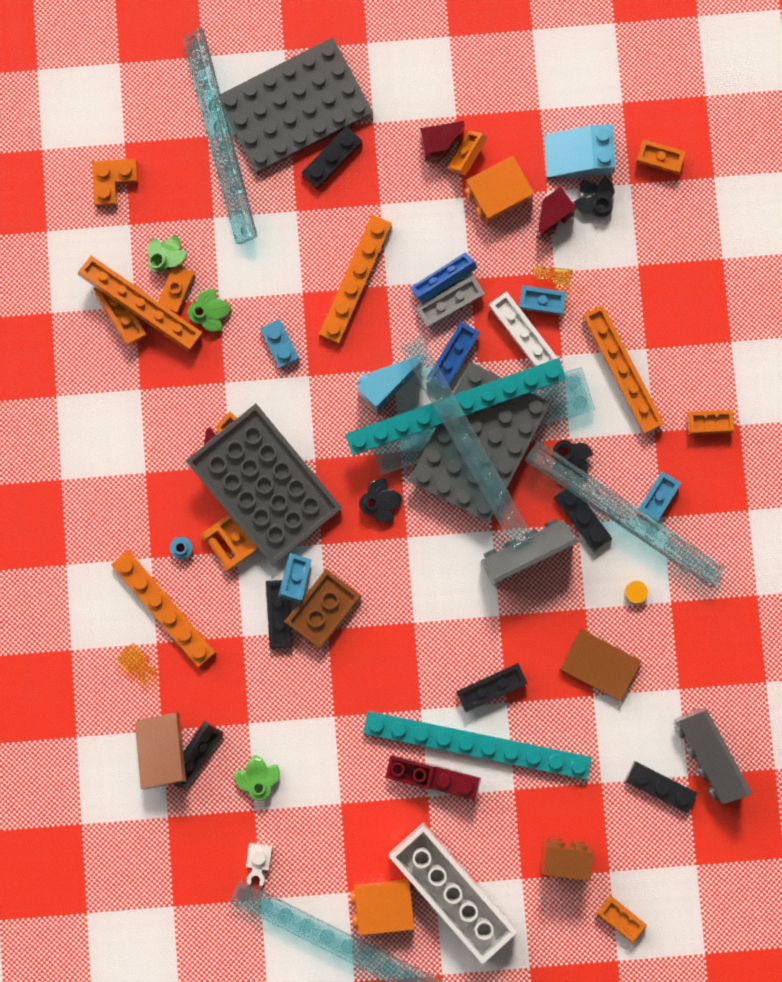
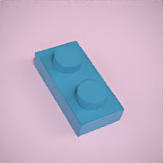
[519,285,567,315]
[260,319,300,369]
[637,471,681,522]
[278,553,311,603]

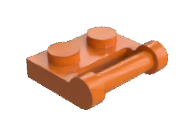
[200,514,258,572]

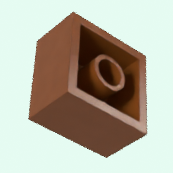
[540,837,594,881]

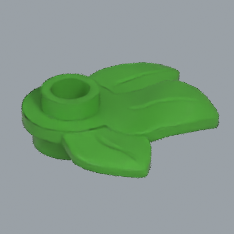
[147,235,187,274]
[187,289,231,332]
[234,755,280,801]

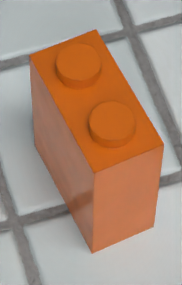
[464,155,534,224]
[350,879,414,935]

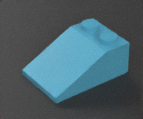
[544,124,616,179]
[357,355,424,413]

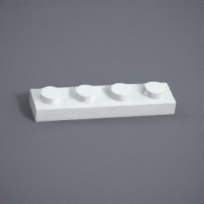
[489,291,561,366]

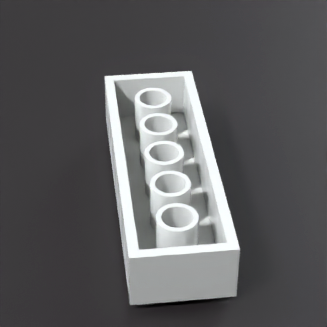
[389,822,518,964]

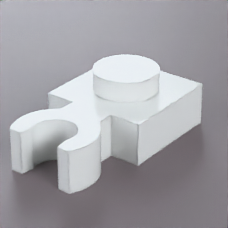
[246,843,273,886]

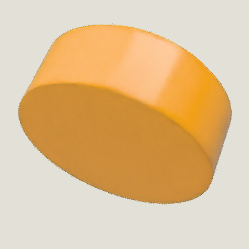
[624,581,648,604]

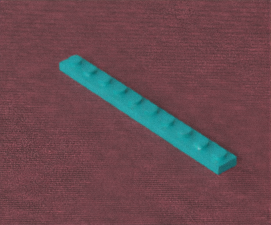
[345,358,567,456]
[363,711,592,780]

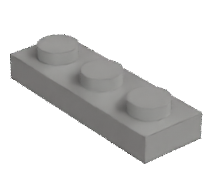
[416,275,485,328]

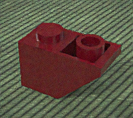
[537,187,577,239]

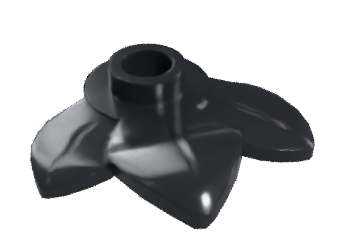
[573,177,615,218]
[552,440,593,482]
[359,478,403,523]

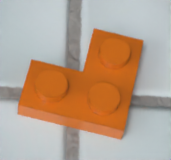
[92,159,138,207]

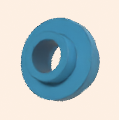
[170,537,193,559]

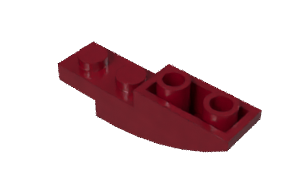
[385,755,481,801]

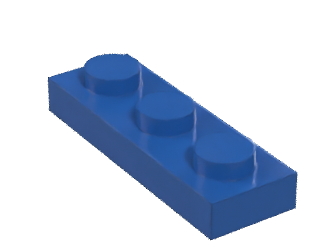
[410,252,478,304]
[427,322,480,391]

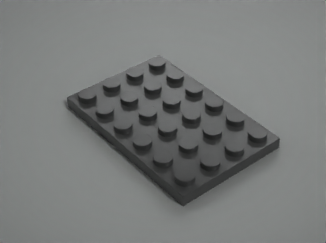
[216,37,373,174]
[408,362,551,523]
[185,403,342,566]

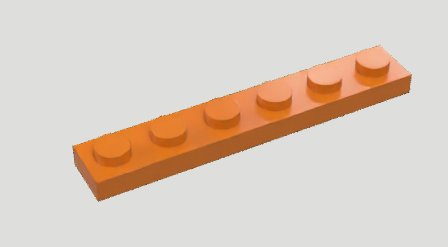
[319,214,392,345]
[78,255,202,352]
[582,305,665,434]
[111,550,216,667]

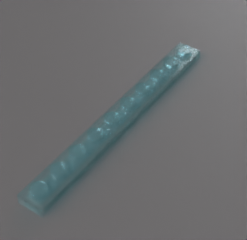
[182,28,258,245]
[400,336,533,548]
[525,441,725,588]
[229,880,445,982]

